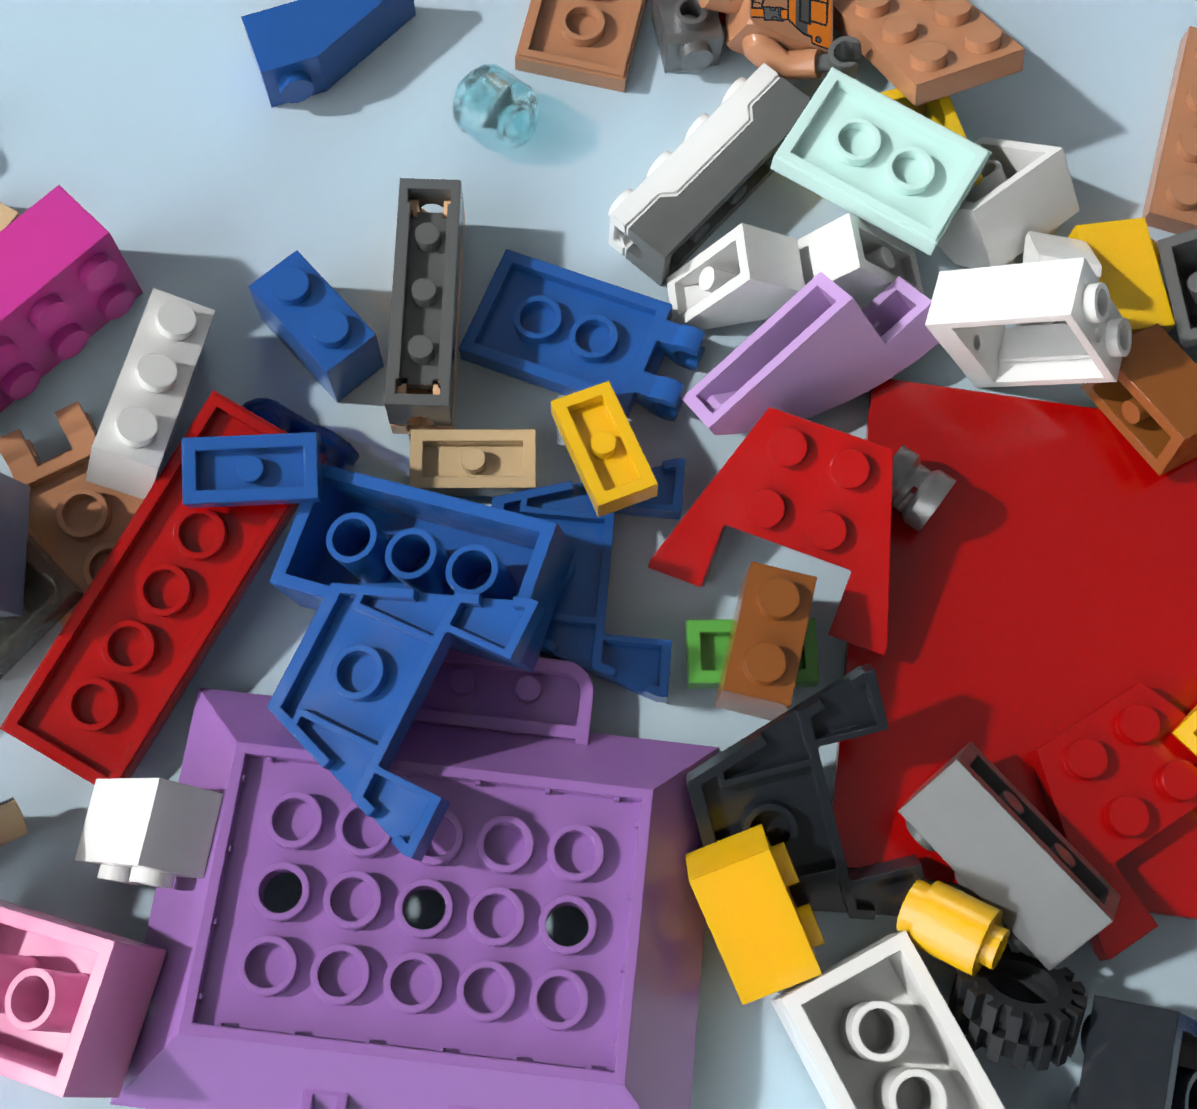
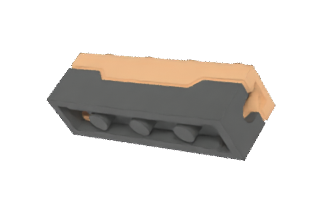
[384,178,465,434]

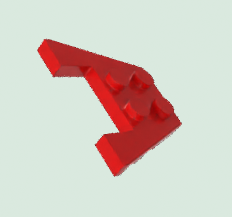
[648,407,894,656]
[1029,681,1197,961]

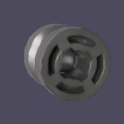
[892,444,956,532]

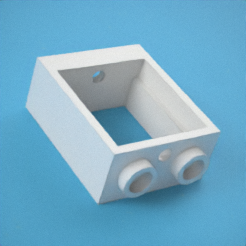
[925,257,1132,388]

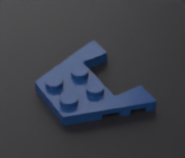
[491,458,686,703]
[267,583,546,862]

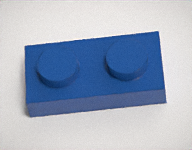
[182,432,322,508]

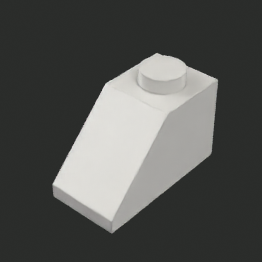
[798,213,924,310]
[666,223,805,330]

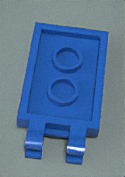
[458,249,706,422]

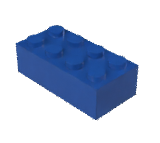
[269,463,575,673]

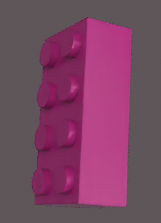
[0,185,143,413]

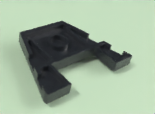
[685,663,925,920]

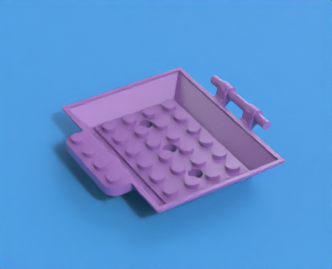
[110,649,720,1109]

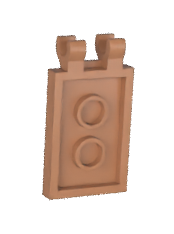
[0,401,143,627]

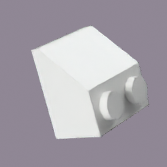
[937,137,1080,268]

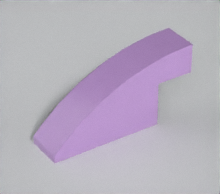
[681,272,939,435]

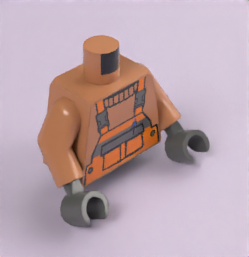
[699,0,862,80]

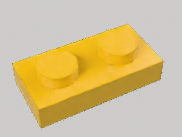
[551,381,658,517]

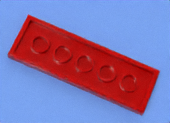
[0,390,328,785]

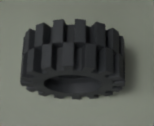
[948,944,1088,1071]

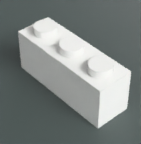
[85,288,215,500]

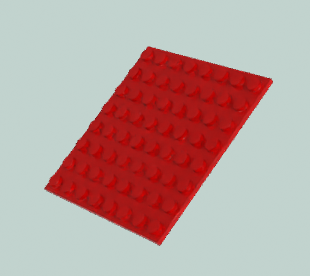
[832,379,1197,920]

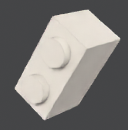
[75,778,223,889]

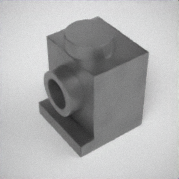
[652,0,724,73]

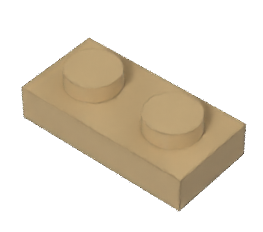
[409,429,536,497]

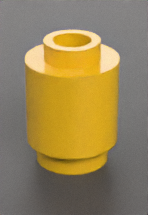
[896,879,1010,976]

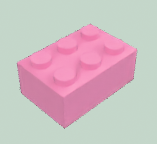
[0,900,167,1098]

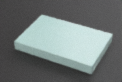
[770,67,992,256]

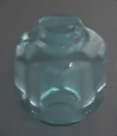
[452,64,538,153]

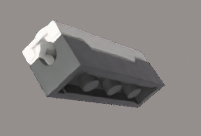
[608,63,811,286]

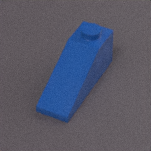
[241,0,416,107]

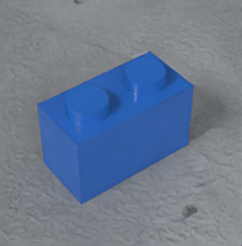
[248,250,384,403]

